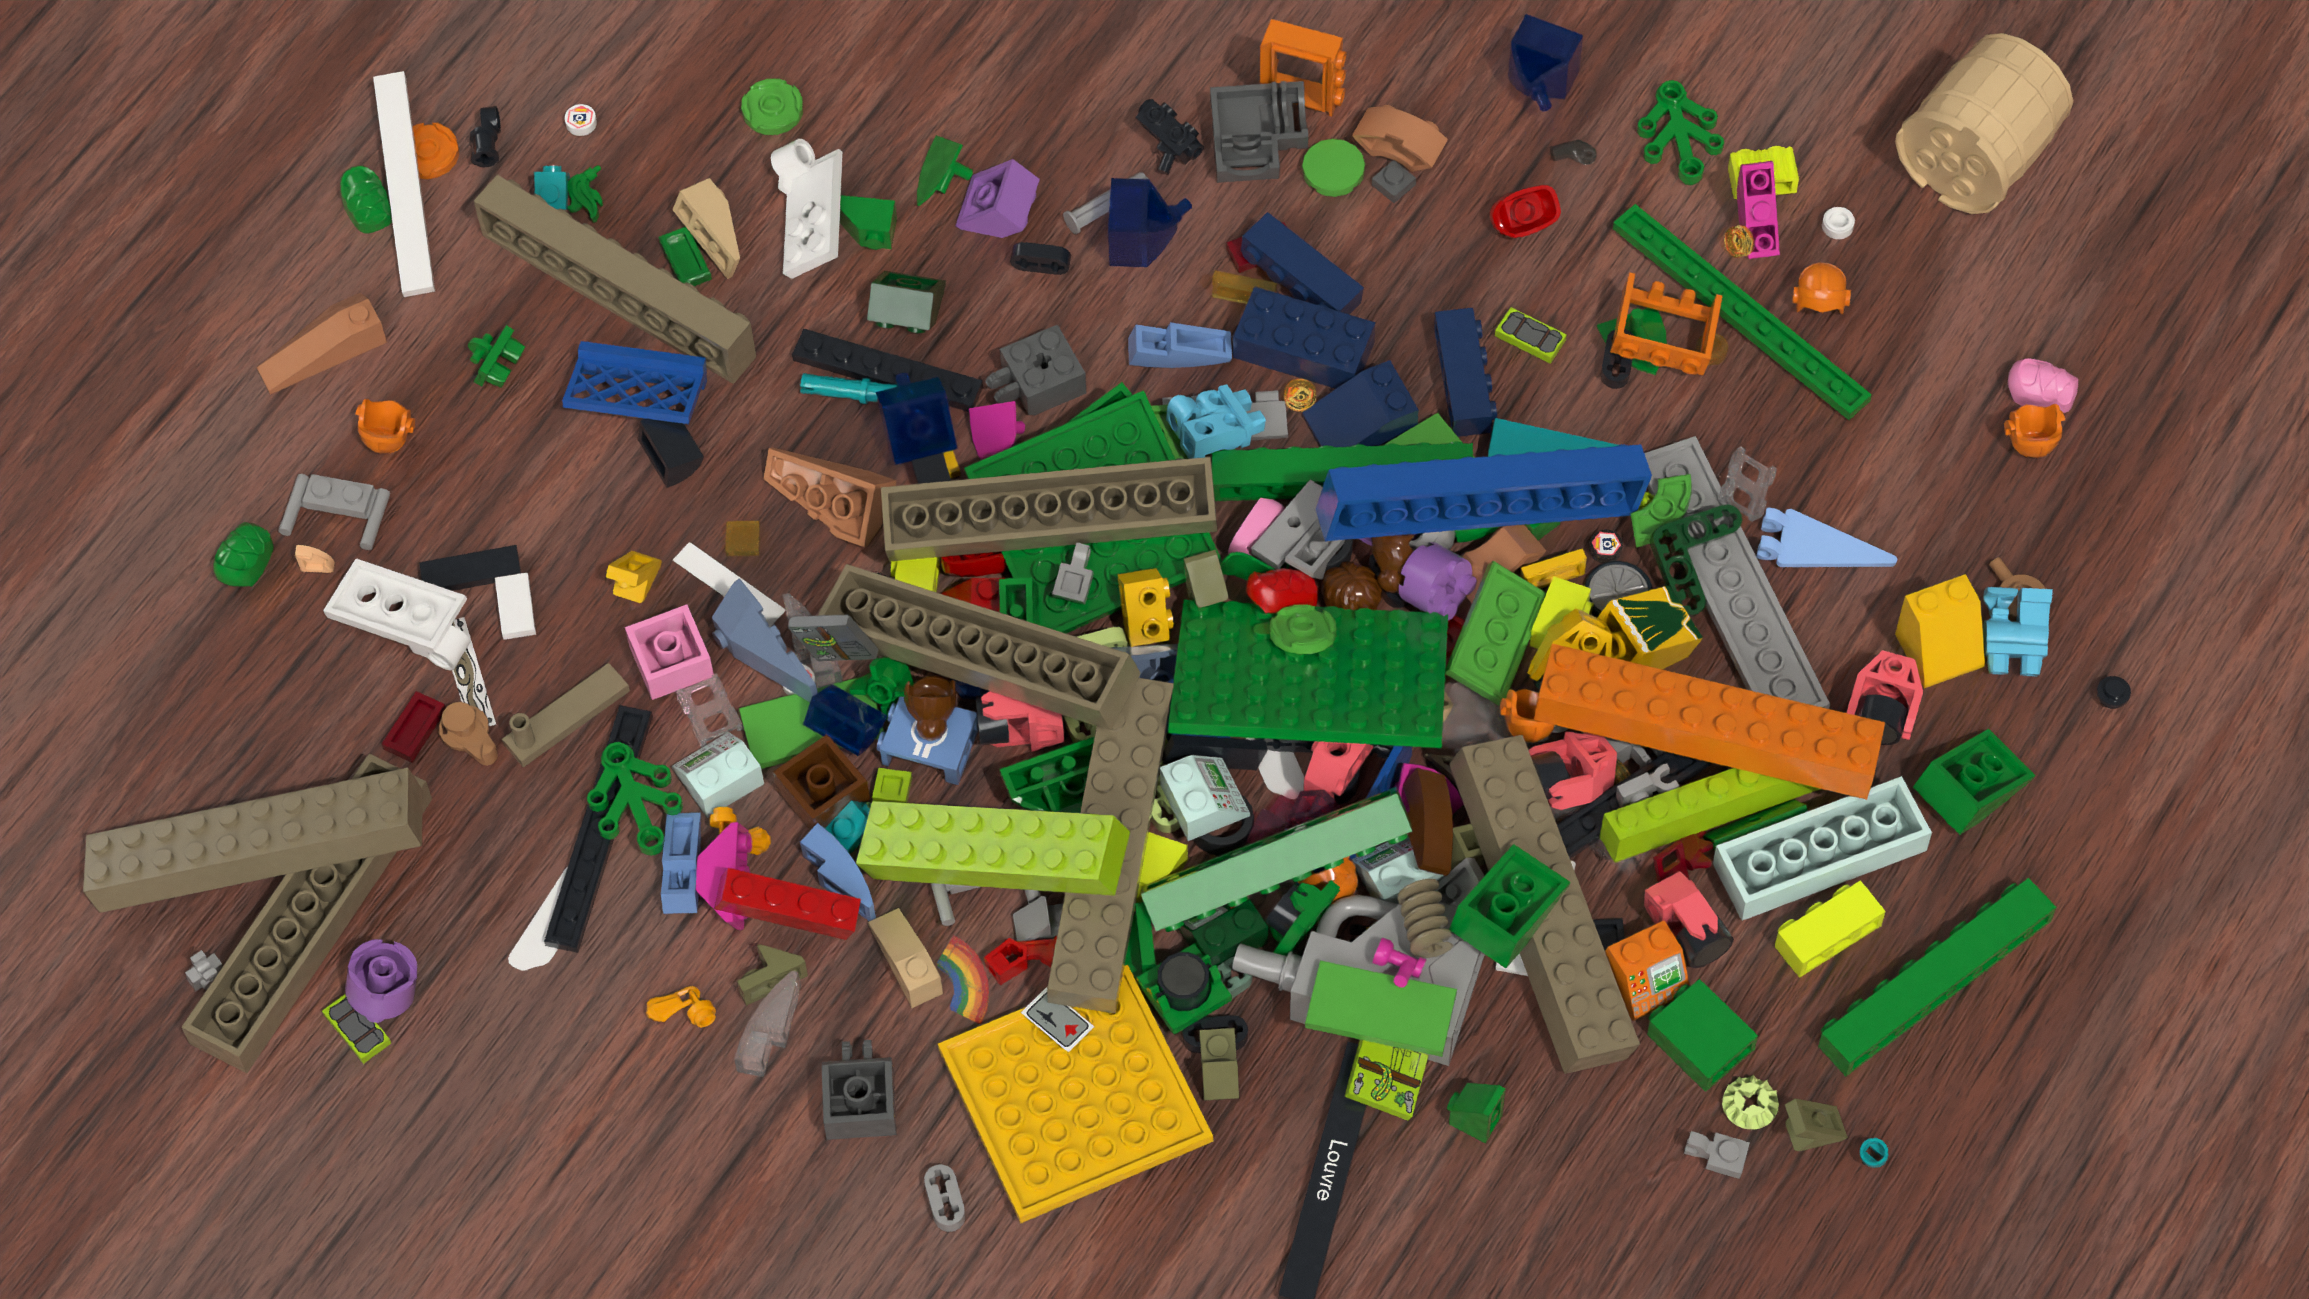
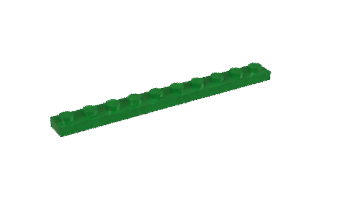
[1613,204,1872,420]

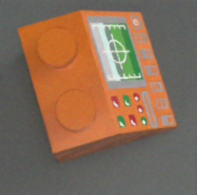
[1605,920,1690,1021]

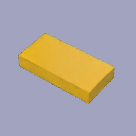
[1520,548,1587,589]

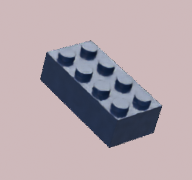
[1233,286,1376,389]

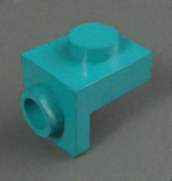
[534,166,570,210]
[825,800,871,854]

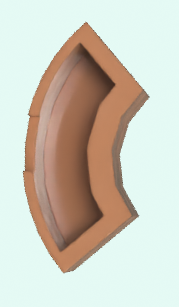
[1352,105,1448,172]
[1460,525,1546,603]

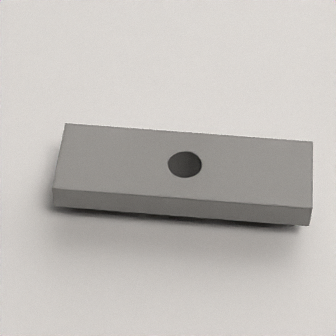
[1251,479,1323,569]

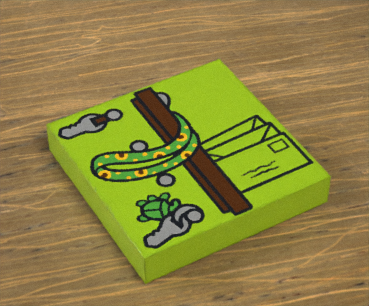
[1345,1040,1428,1121]

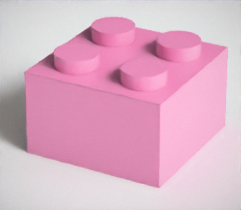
[625,604,714,700]

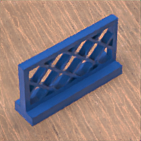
[562,341,707,424]

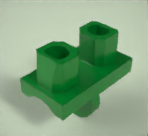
[468,325,526,388]

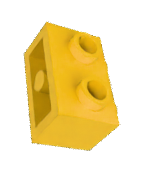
[1118,568,1174,647]

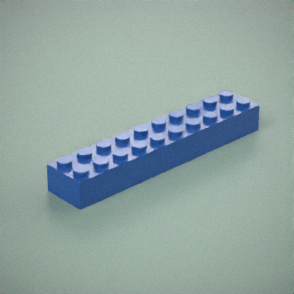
[1315,444,1652,541]

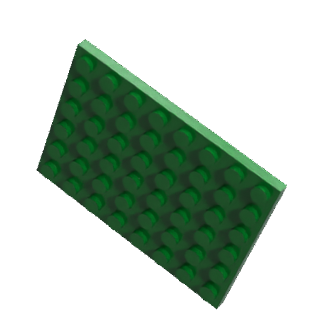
[1168,600,1448,748]

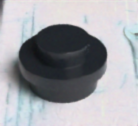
[2097,676,2131,709]

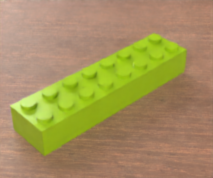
[856,801,1130,896]

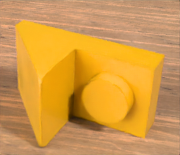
[606,551,662,603]

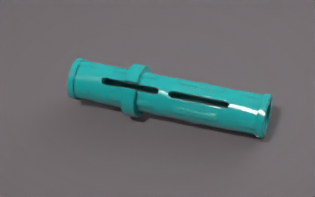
[800,373,899,405]

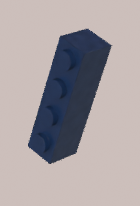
[1241,212,1364,315]
[1434,308,1497,437]

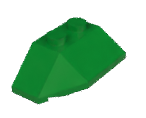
[999,736,1095,813]

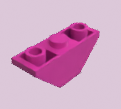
[1737,161,1780,259]
[696,822,752,930]

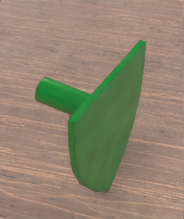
[917,135,973,206]
[1596,308,1667,375]

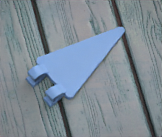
[1756,508,1897,567]

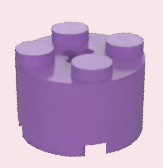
[1398,542,1477,620]
[345,939,417,1023]

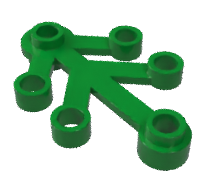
[1637,80,1724,185]
[587,742,683,856]

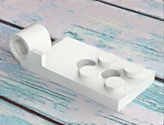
[771,139,842,279]
[323,559,471,670]

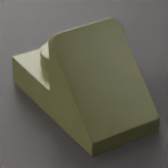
[1184,550,1228,608]
[737,944,808,1006]
[1199,1028,1239,1101]
[1785,1098,1848,1151]

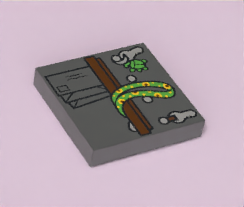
[788,614,879,661]

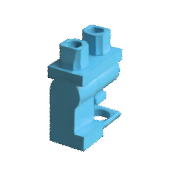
[1166,384,1266,459]
[1983,587,2053,677]

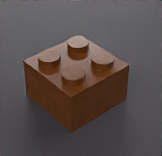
[773,734,870,830]

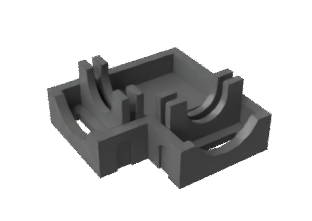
[1210,81,1308,183]

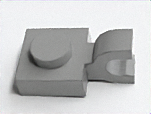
[1052,542,1094,605]
[1616,763,1679,808]
[185,950,223,992]
[1684,1131,1750,1179]

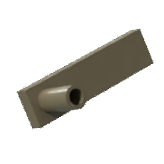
[502,663,630,767]

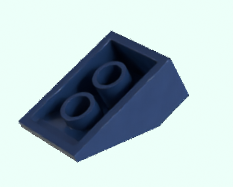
[1302,360,1419,447]

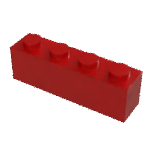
[714,868,861,940]

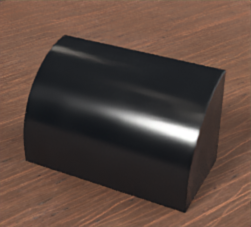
[638,409,704,488]

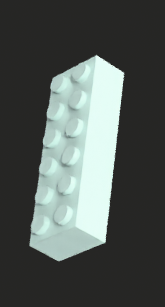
[1713,776,1932,921]

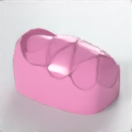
[2008,359,2078,413]
[1228,497,1285,559]

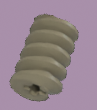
[1397,879,1453,958]

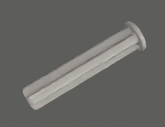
[1063,172,1149,234]

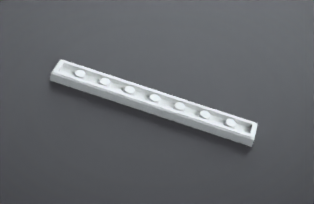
[373,71,435,297]

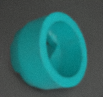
[1860,1138,1889,1168]

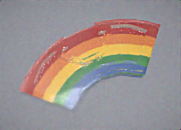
[937,935,989,1025]

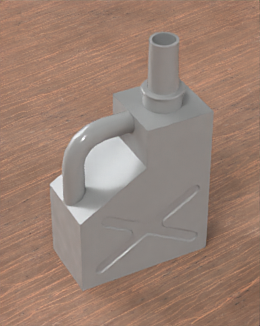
[1232,895,1485,1066]

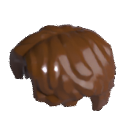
[1322,561,1382,610]

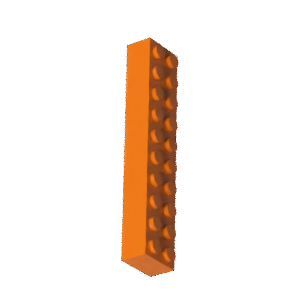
[1534,644,1885,800]

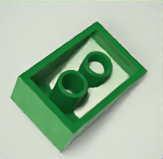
[1913,729,2036,835]
[1449,844,1571,968]

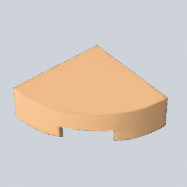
[295,545,335,573]

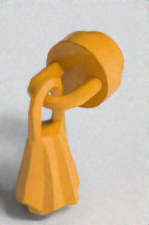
[710,807,771,855]
[645,986,716,1028]

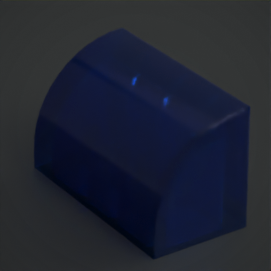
[803,684,887,756]

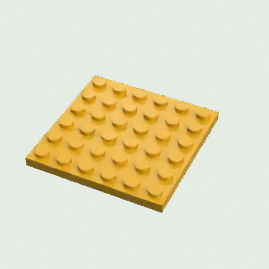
[938,965,1213,1224]

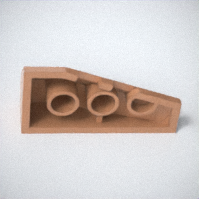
[257,292,387,395]
[764,447,897,547]

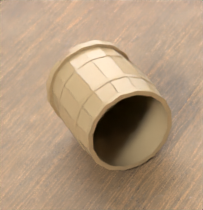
[1895,33,2073,214]

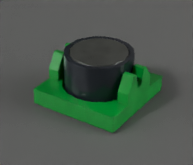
[1265,880,1340,956]
[1136,943,1232,1035]

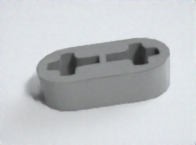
[924,1164,965,1232]

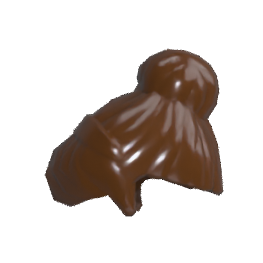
[1371,534,1415,593]
[904,676,956,741]

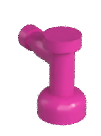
[1372,937,1427,987]

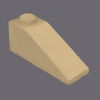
[672,178,740,279]
[868,908,943,1008]

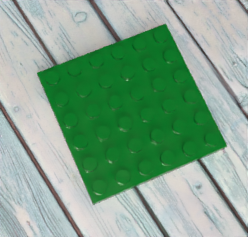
[964,390,1222,634]

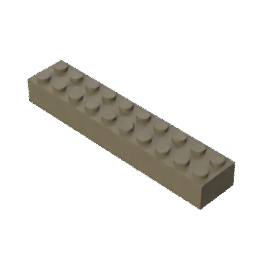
[474,175,756,384]
[881,457,1217,562]
[818,564,1141,730]
[1047,678,1174,1014]
[1449,735,1640,1074]
[181,754,432,1073]
[83,768,423,913]

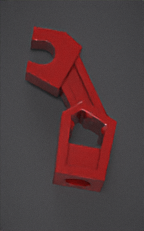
[984,936,1057,985]

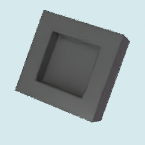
[1372,160,1416,203]

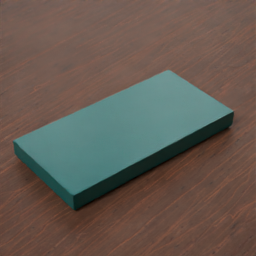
[1487,418,1618,457]

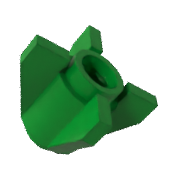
[849,657,914,720]

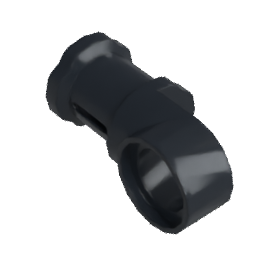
[470,106,501,168]

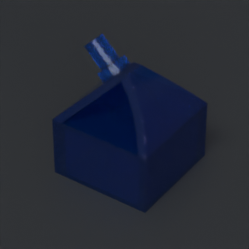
[1508,14,1583,112]
[1108,178,1192,267]
[876,373,958,465]

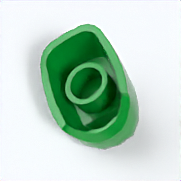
[340,165,393,234]
[213,522,274,587]

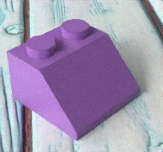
[956,159,1040,238]

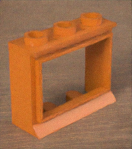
[1260,19,1347,117]
[1610,272,1722,375]

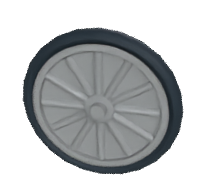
[1584,561,1653,616]

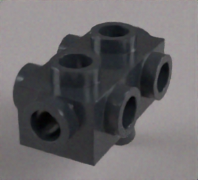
[1136,99,1204,175]

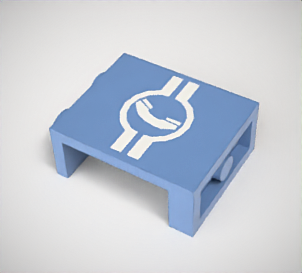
[877,697,979,785]

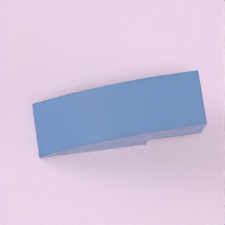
[1128,322,1232,368]
[661,813,701,914]
[800,823,876,921]

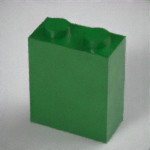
[1647,979,1758,1092]

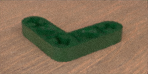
[1650,504,1742,618]

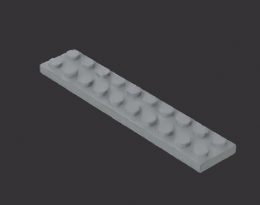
[1644,436,1830,709]

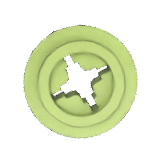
[1722,1075,1779,1130]

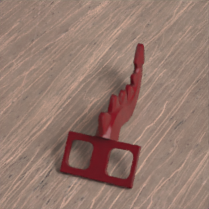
[1653,830,1714,883]

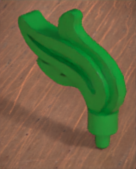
[567,165,603,223]

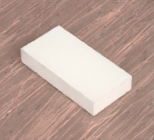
[495,573,536,640]

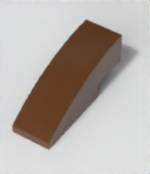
[1403,768,1453,876]

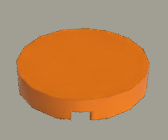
[413,122,460,179]

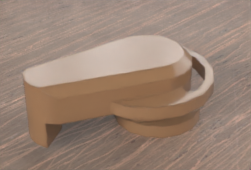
[439,702,498,766]

